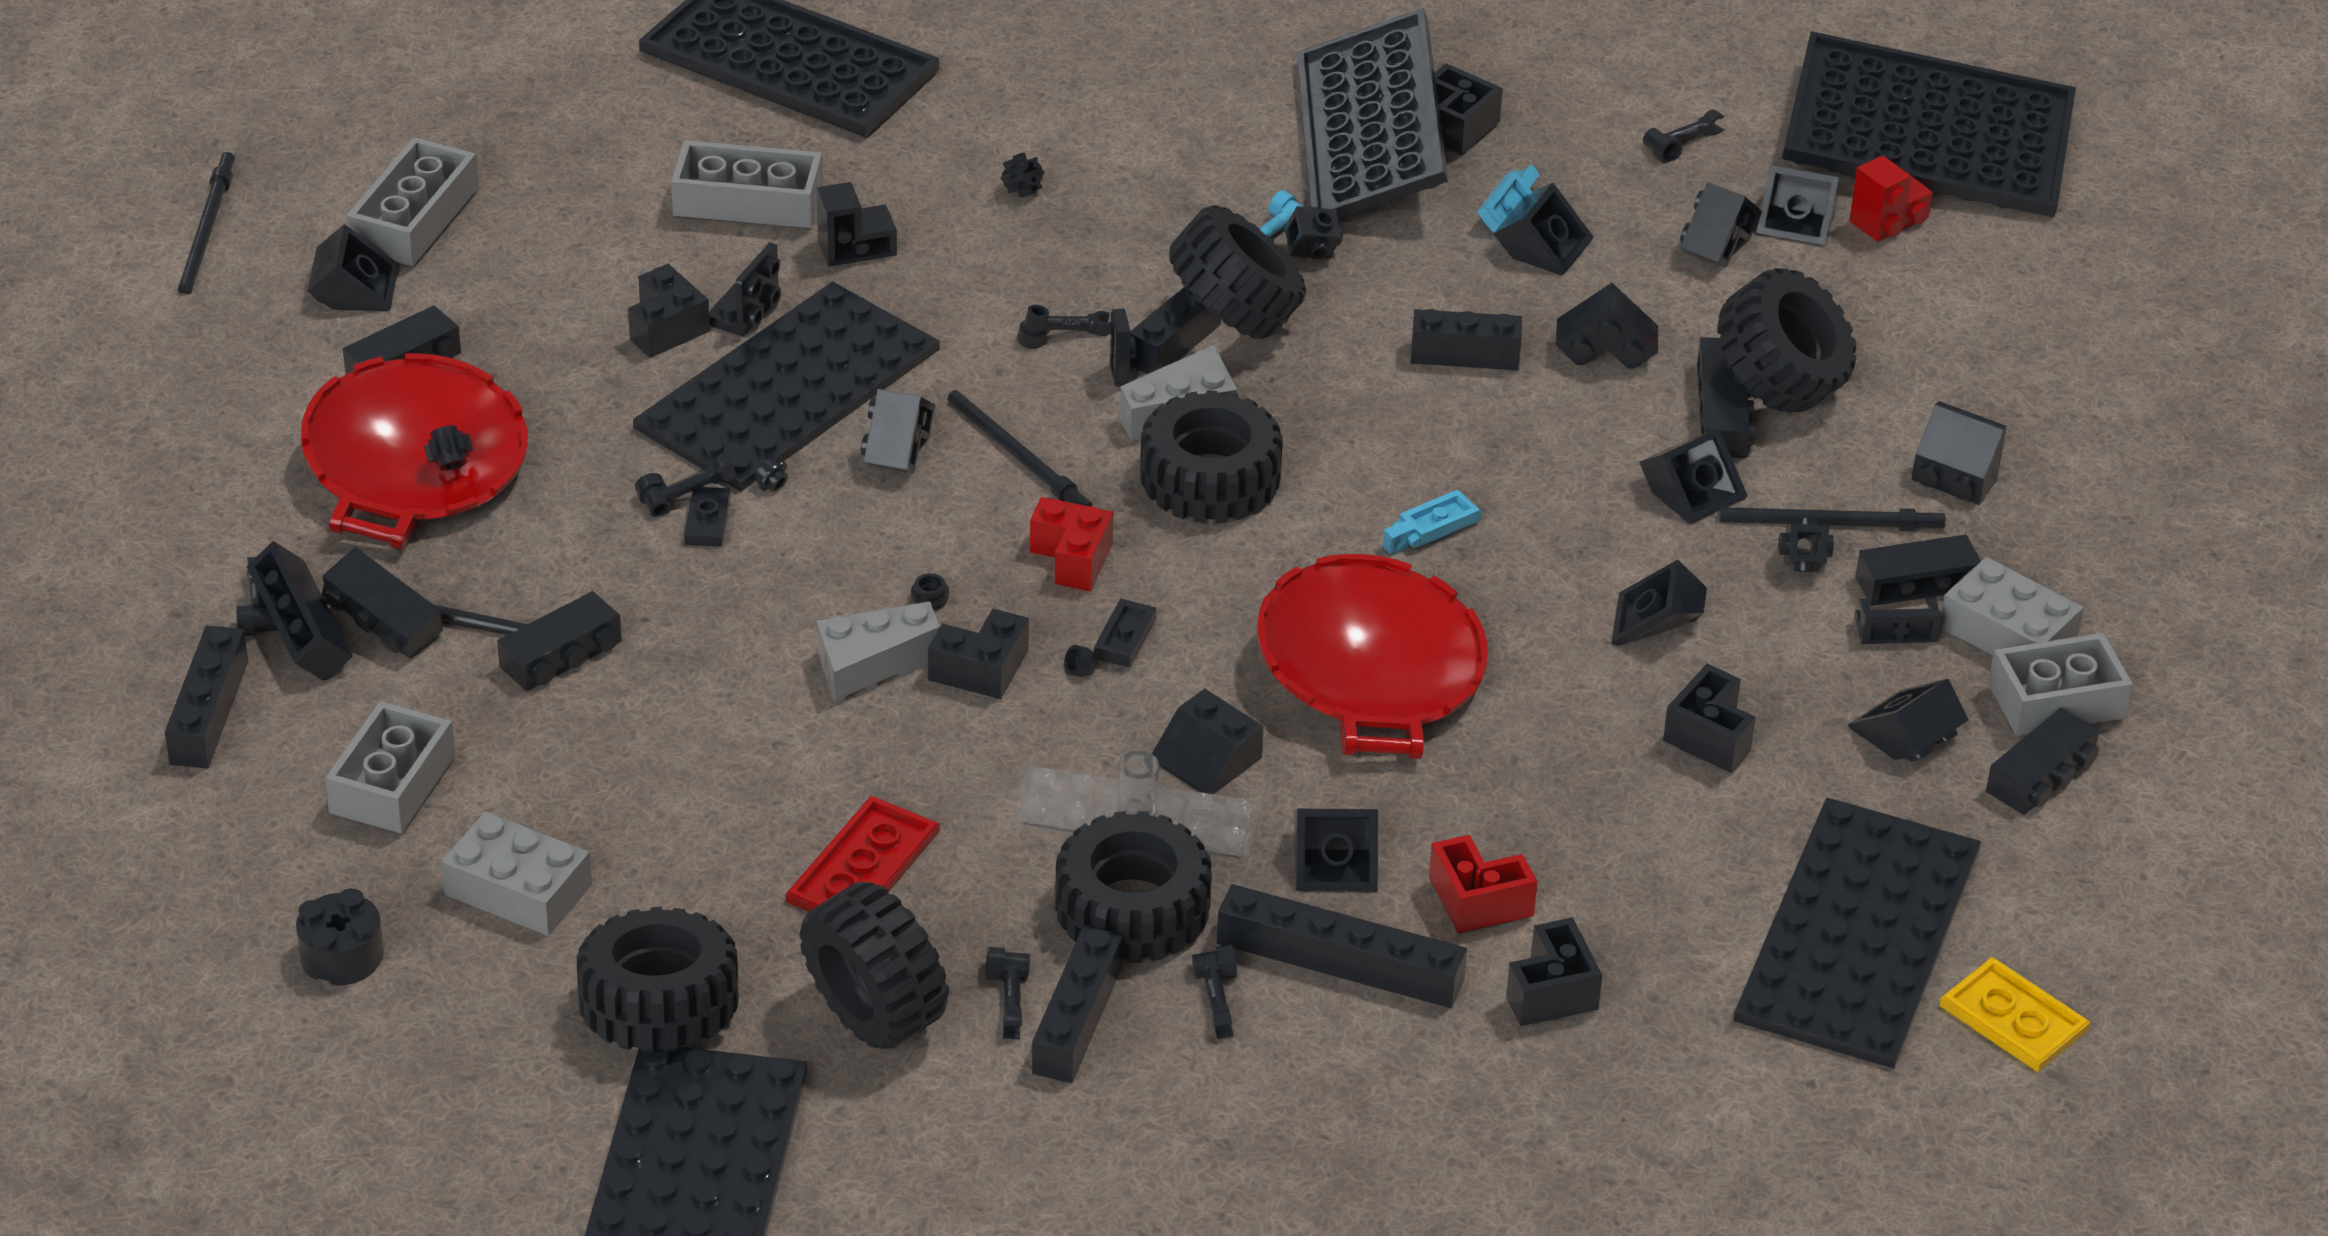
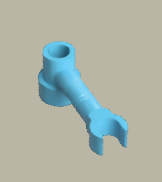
[1260,190,1304,237]

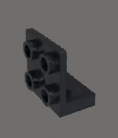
[709,242,781,337]

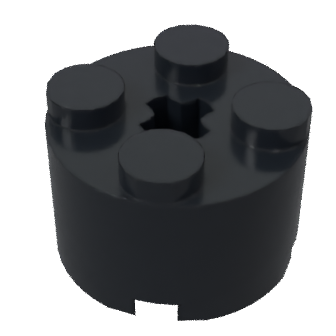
[296,888,384,985]

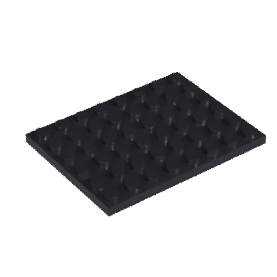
[1782,31,2076,217]

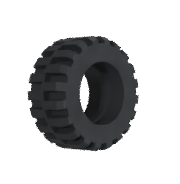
[1169,205,1306,339]
[1717,268,1857,413]
[1140,390,1283,523]
[1055,811,1212,963]
[799,882,949,1049]
[577,907,739,1053]

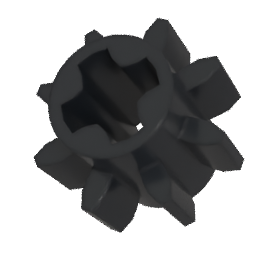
[1000,152,1045,198]
[424,425,473,471]

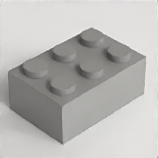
[1940,557,2084,655]
[1988,633,2133,736]
[325,701,456,834]
[441,811,592,936]

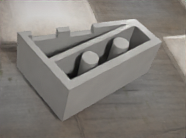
[1120,345,1237,441]
[817,602,939,704]

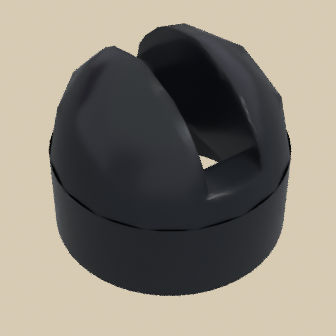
[1064,645,1098,677]

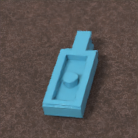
[1477,164,1540,233]
[1382,490,1481,555]

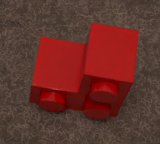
[1849,155,1933,242]
[1030,497,1114,592]
[1429,835,1538,933]

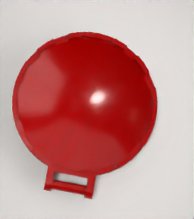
[301,353,528,550]
[1257,554,1488,759]

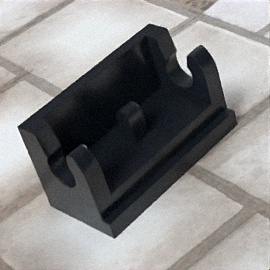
[1855,597,1942,644]

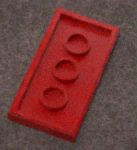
[785,795,940,912]

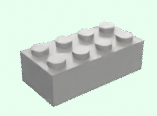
[346,137,479,267]
[671,140,823,228]

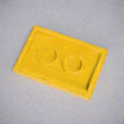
[1939,957,2091,1072]

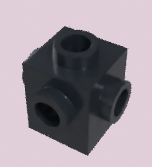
[1284,206,1343,259]
[1778,518,1834,572]

